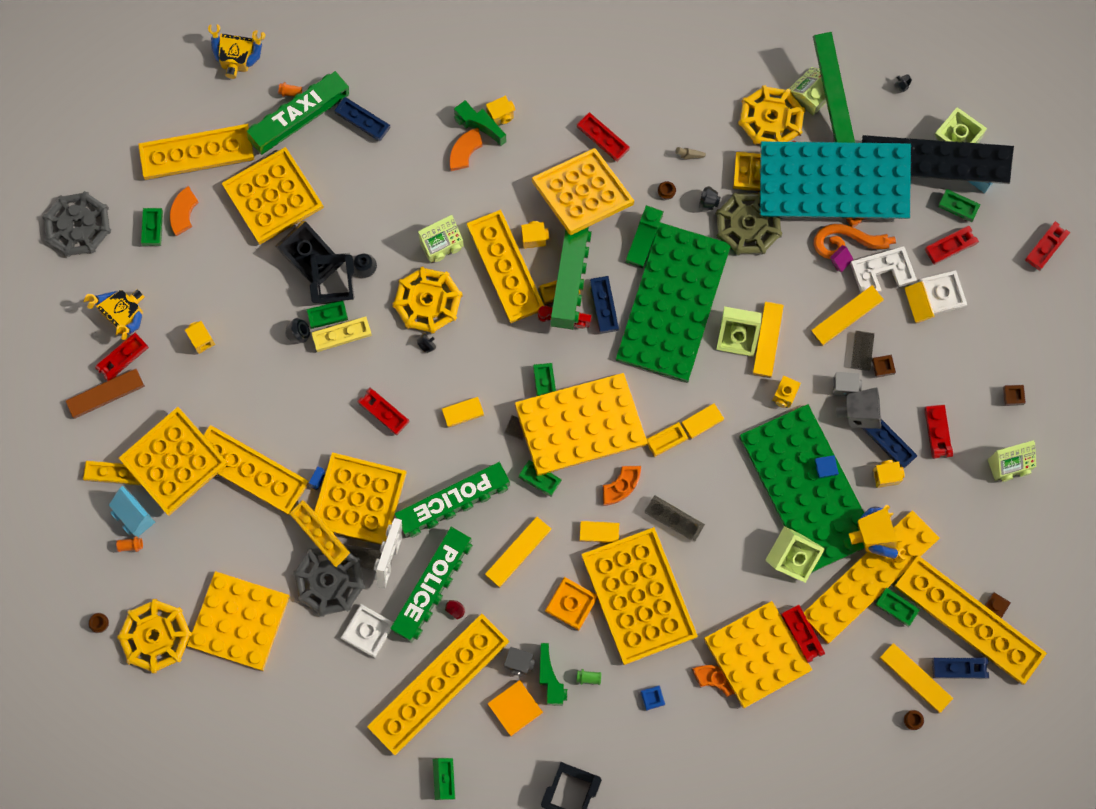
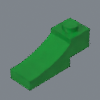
[454,100,507,146]
[626,205,664,268]
[540,643,568,706]

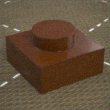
[872,354,896,378]
[1003,385,1026,406]
[985,592,1011,618]

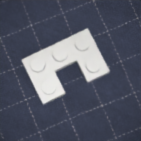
[850,246,917,293]
[374,518,402,589]

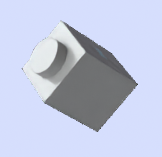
[833,372,862,396]

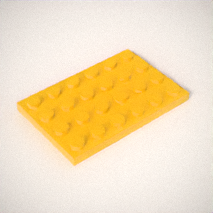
[514,373,648,476]
[581,527,698,665]

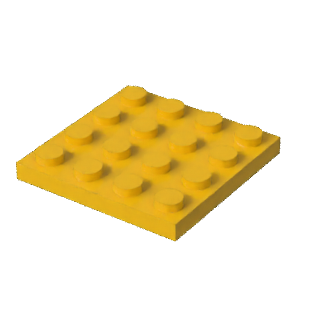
[222,147,324,245]
[532,148,634,235]
[119,407,229,516]
[314,452,407,545]
[187,571,290,671]
[704,601,812,709]

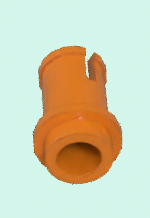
[278,82,302,97]
[116,536,143,552]

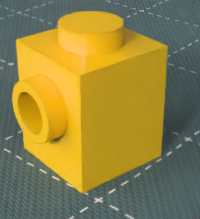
[486,95,515,125]
[521,221,549,249]
[185,321,216,354]
[772,375,801,408]
[873,460,905,488]

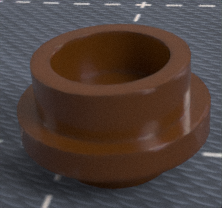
[658,181,676,200]
[88,613,109,633]
[904,710,924,730]

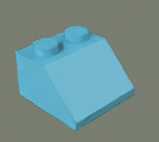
[109,486,156,537]

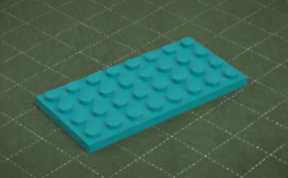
[760,141,911,219]

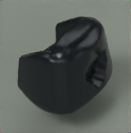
[894,74,912,92]
[417,333,436,353]

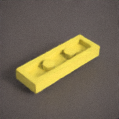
[312,316,372,352]

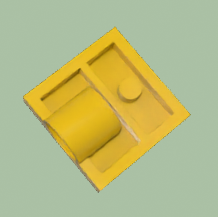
[733,152,760,191]

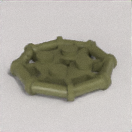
[715,192,783,255]

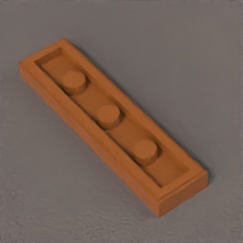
[66,368,145,419]

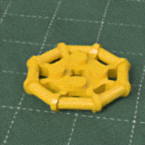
[738,85,806,145]
[392,266,463,334]
[117,599,192,674]

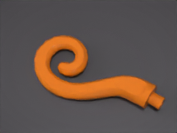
[813,224,896,259]

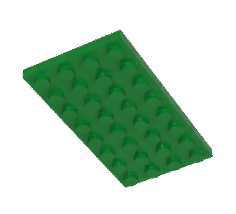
[616,222,731,383]
[739,404,865,573]

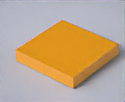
[545,577,598,631]
[487,680,543,736]

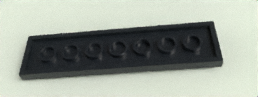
[862,135,1014,184]

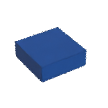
[815,455,839,478]
[309,466,326,490]
[640,685,665,711]

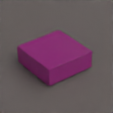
[830,245,854,272]

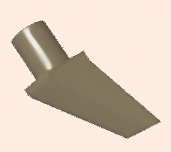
[675,147,706,159]

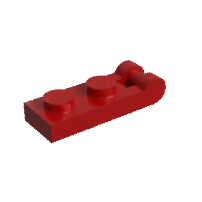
[1025,221,1070,271]
[924,226,979,265]
[538,306,592,329]
[95,332,149,381]
[357,387,410,436]
[925,405,953,459]
[781,605,825,663]

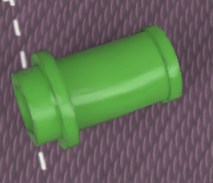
[576,669,602,685]

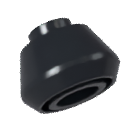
[699,186,721,211]
[353,253,377,278]
[285,318,310,343]

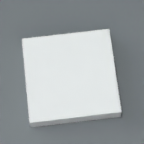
[919,270,967,314]
[341,604,394,658]

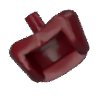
[445,600,465,620]

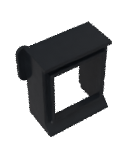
[310,253,355,303]
[541,762,602,809]

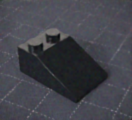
[275,221,343,285]

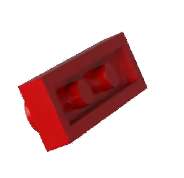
[577,112,630,162]

